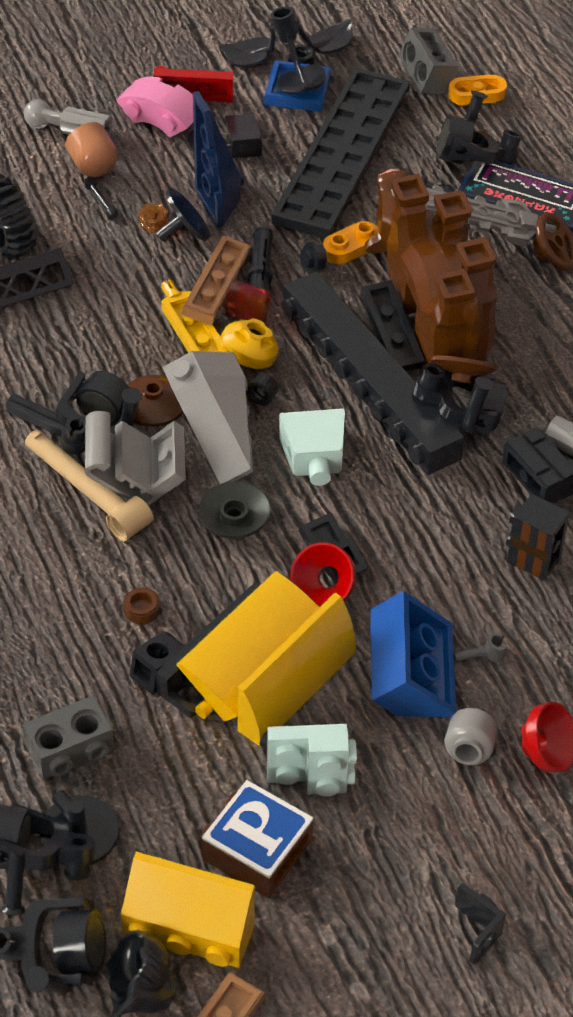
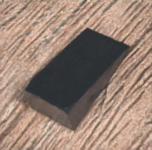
[225,113,262,158]

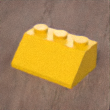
[121,851,255,968]

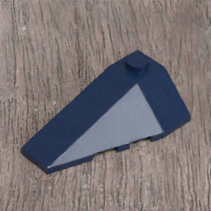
[193,91,244,228]

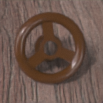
[533,212,573,271]

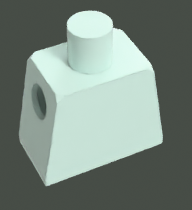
[279,409,345,486]

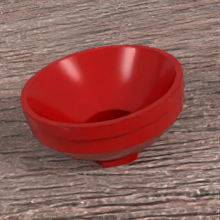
[290,543,356,608]
[521,702,573,773]

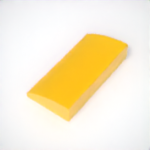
[176,571,319,722]
[237,593,356,747]

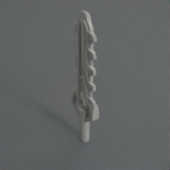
[391,184,566,247]

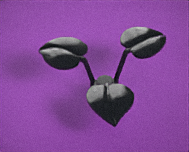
[221,7,353,94]

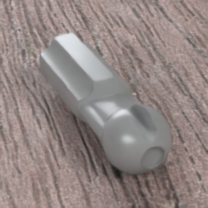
[23,99,112,137]

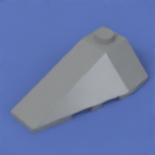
[162,351,253,484]

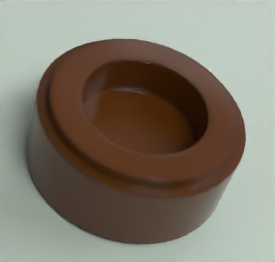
[123,588,160,624]

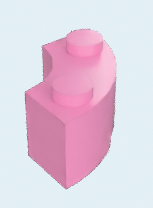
[116,77,193,138]

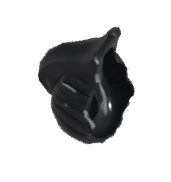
[106,929,177,1017]

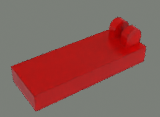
[153,66,234,103]

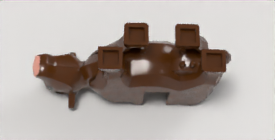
[364,169,498,371]

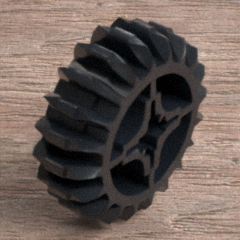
[0,174,37,259]

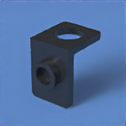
[455,883,506,965]

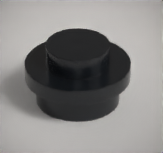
[300,242,327,274]

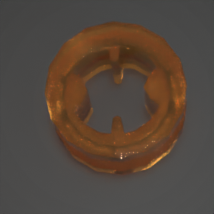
[138,203,167,232]

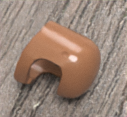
[65,122,118,178]

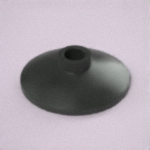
[199,482,270,539]

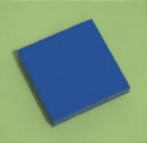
[264,60,332,112]

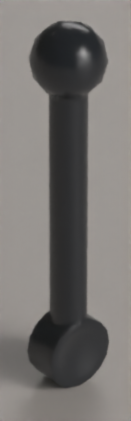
[84,177,118,219]

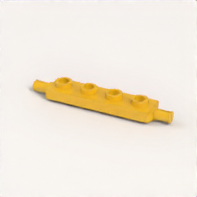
[161,280,247,401]

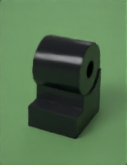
[129,632,185,695]

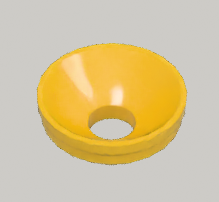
[219,318,279,369]

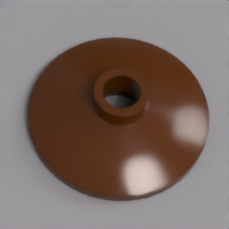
[430,355,498,383]
[127,375,183,427]

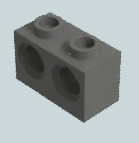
[398,28,459,94]
[22,695,114,780]

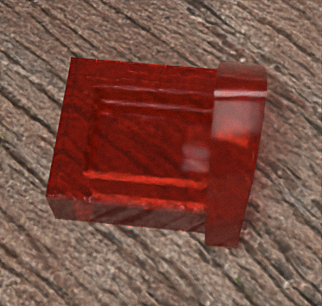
[225,279,271,323]

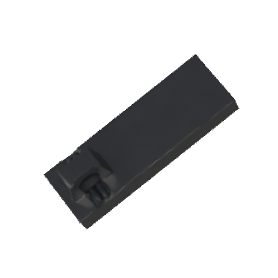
[360,280,425,371]

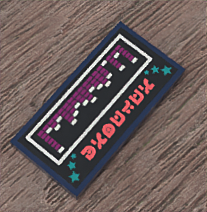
[458,160,573,233]

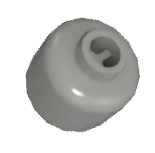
[444,708,497,765]

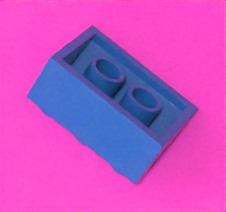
[370,591,456,717]

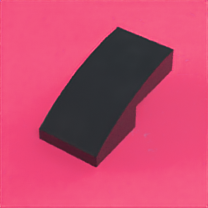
[298,513,369,584]

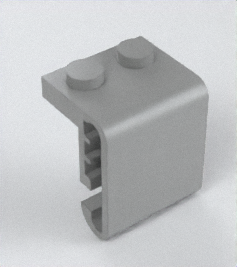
[85,411,186,505]

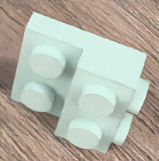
[267,724,357,796]

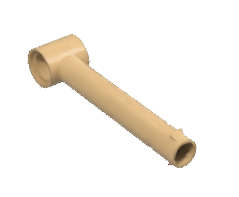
[25,430,154,542]

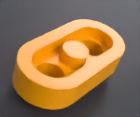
[448,74,507,106]
[323,221,379,264]

